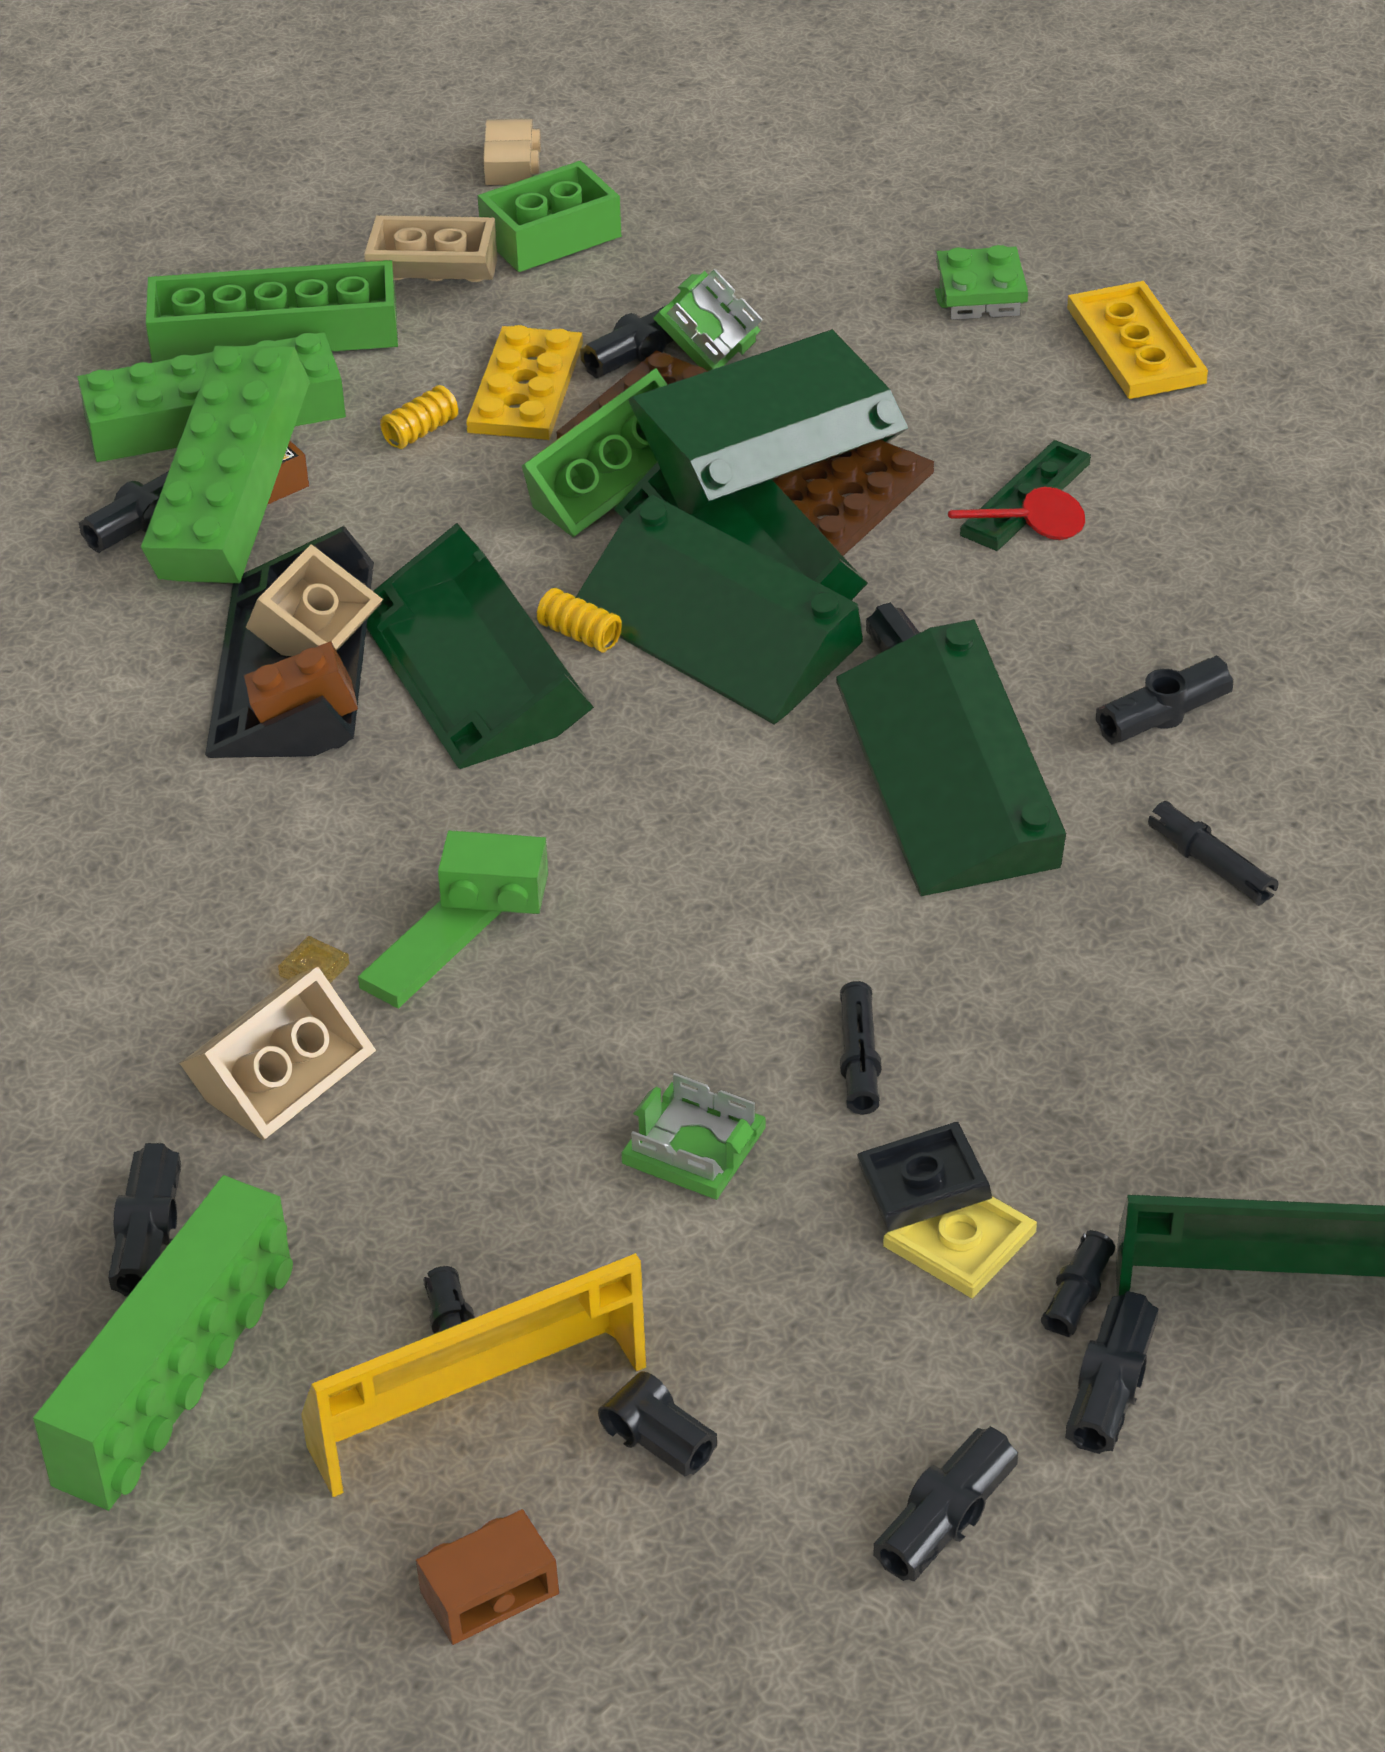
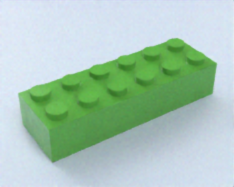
[146,260,398,363]
[77,332,346,462]
[141,346,310,583]
[33,1175,293,1511]

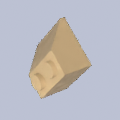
[246,544,383,656]

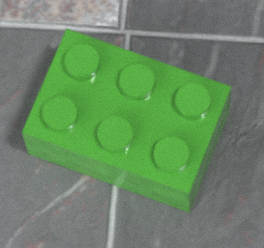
[478,160,622,273]

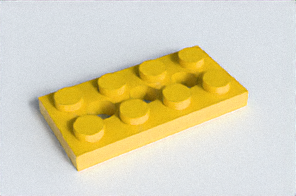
[1067,281,1208,399]
[466,325,583,440]

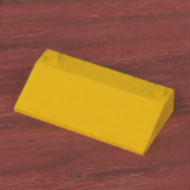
[301,1253,646,1497]

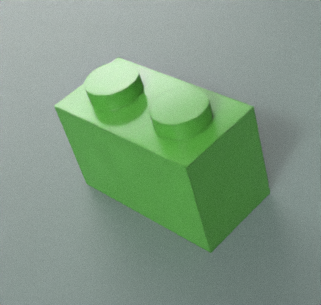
[438,830,548,914]

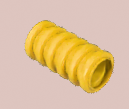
[380,385,459,449]
[537,588,622,653]

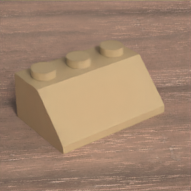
[364,215,497,282]
[179,966,376,1140]

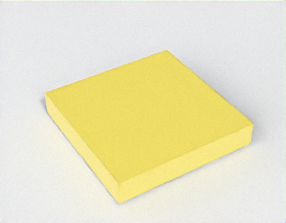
[883,1196,1037,1299]

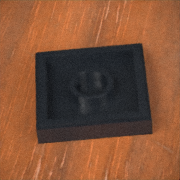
[857,1122,992,1232]

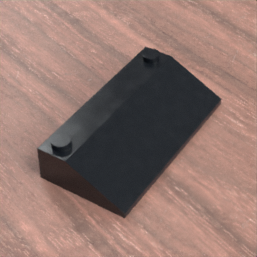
[205,526,374,758]

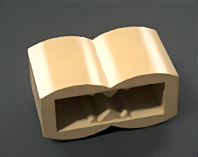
[484,119,541,185]

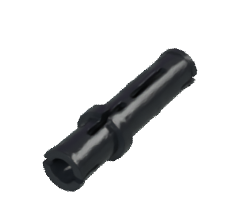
[1148,801,1279,906]
[840,981,882,1115]

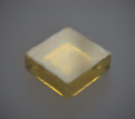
[278,936,350,983]

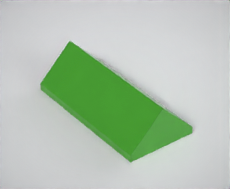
[521,368,667,537]

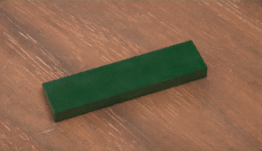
[960,440,1091,551]

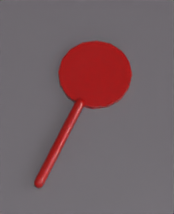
[948,487,1085,540]

